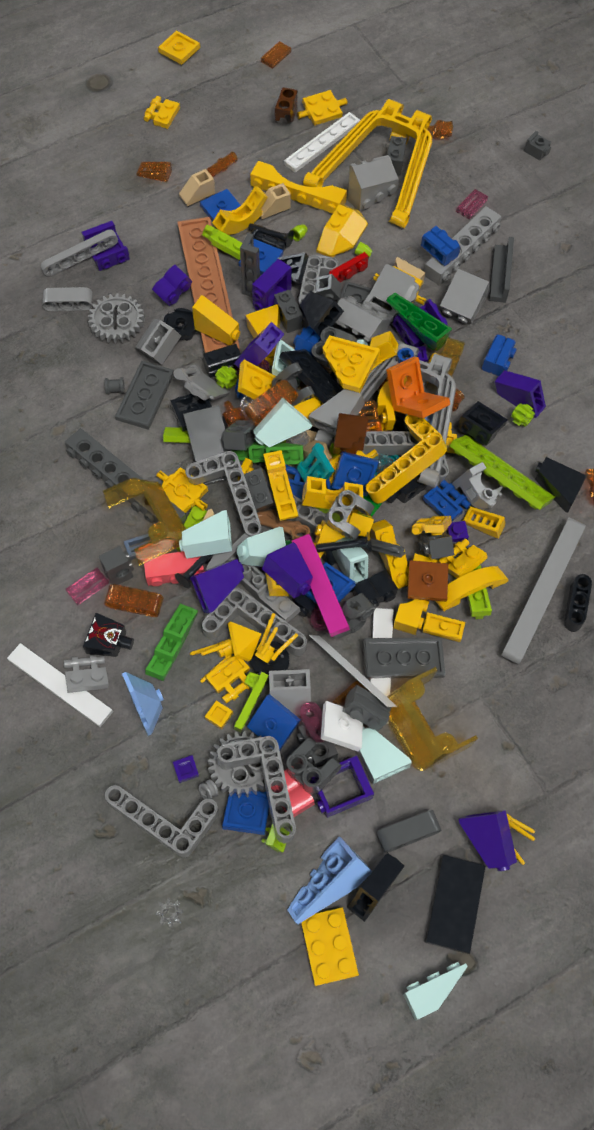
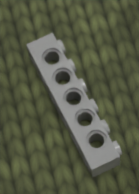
[424,206,501,285]

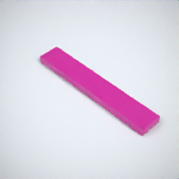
[292,534,350,637]

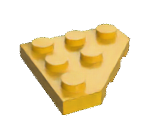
[322,335,380,393]

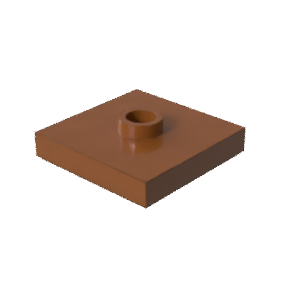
[407,560,448,602]

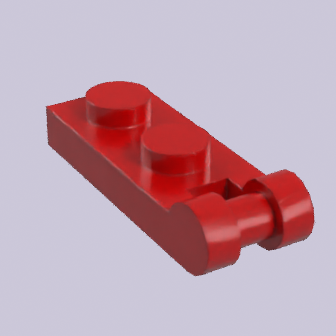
[329,252,369,282]

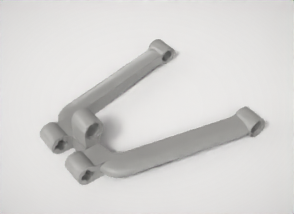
[315,343,456,488]

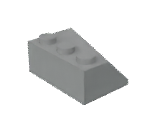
[348,155,399,212]
[335,296,392,342]

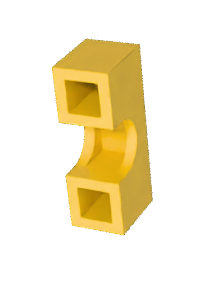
[302,476,363,512]

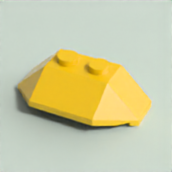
[316,204,368,257]

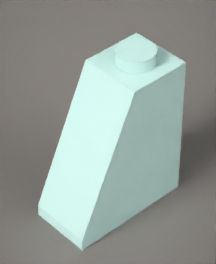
[253,397,312,447]
[179,510,232,559]
[237,527,286,567]
[332,537,369,584]
[357,727,412,784]

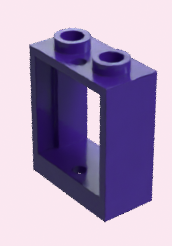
[252,259,292,311]
[234,322,284,368]
[309,756,374,818]

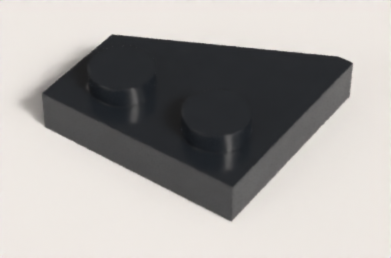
[277,252,309,284]

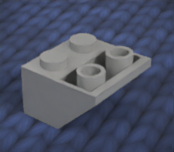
[135,318,181,365]
[269,669,311,716]

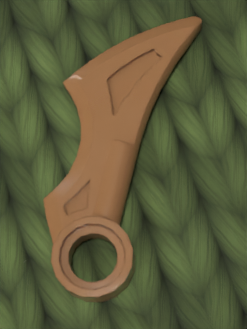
[240,509,310,540]

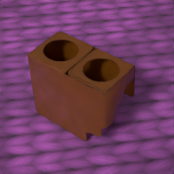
[275,87,298,122]
[333,413,368,455]

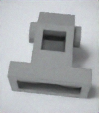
[452,462,503,510]

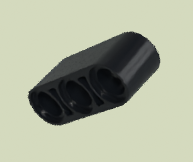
[564,574,592,632]

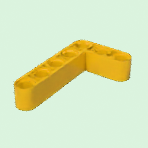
[366,415,447,504]

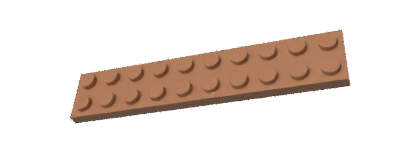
[178,217,240,353]

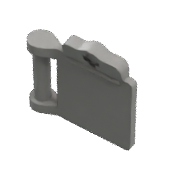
[364,264,419,322]
[174,364,230,400]

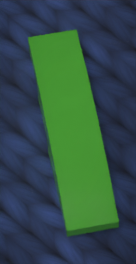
[231,441,304,464]
[145,603,198,681]

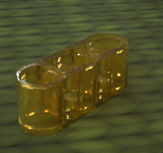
[441,337,465,377]

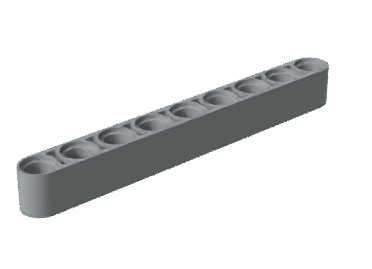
[501,517,586,665]

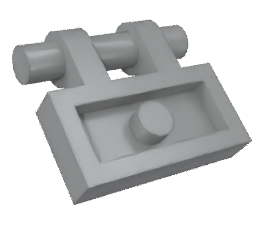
[64,655,109,693]

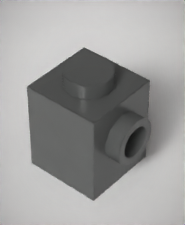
[316,274,341,300]

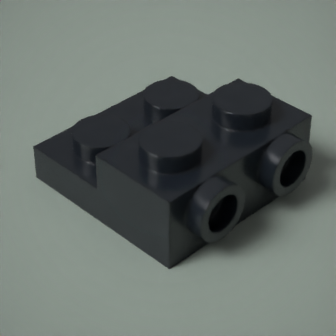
[171,394,212,432]
[457,401,508,446]

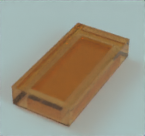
[261,41,291,69]

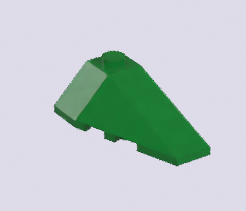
[386,293,452,351]

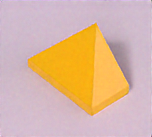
[228,621,261,662]

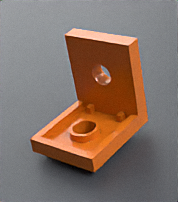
[386,357,450,418]

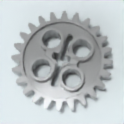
[88,293,145,343]
[208,731,276,798]

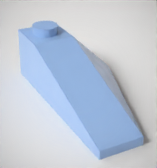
[122,672,164,736]
[287,836,372,924]

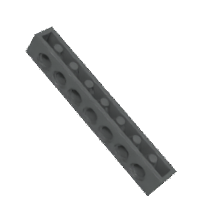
[65,428,187,537]

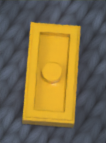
[422,612,465,642]

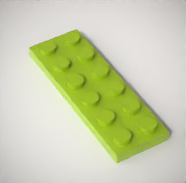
[450,435,555,510]

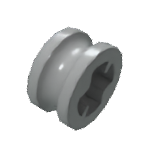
[199,779,218,799]

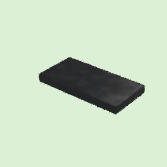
[279,349,344,404]
[426,855,486,954]

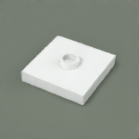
[321,701,363,751]

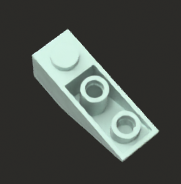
[403,962,468,1021]

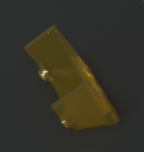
[103,478,186,566]
[387,667,478,771]

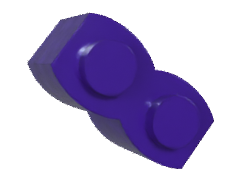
[152,265,192,306]

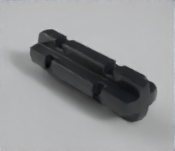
[255,232,286,252]

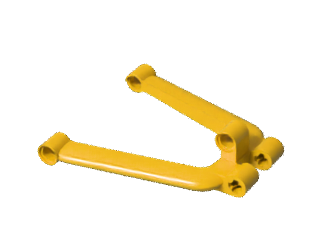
[303,99,432,228]

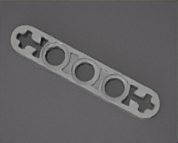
[41,230,118,276]

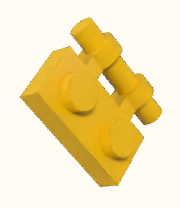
[143,96,180,129]
[412,516,452,535]
[437,539,488,578]
[206,656,250,704]

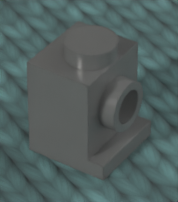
[524,131,551,160]

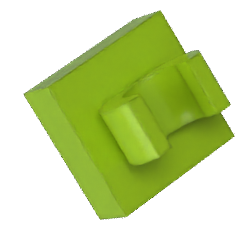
[262,824,290,853]

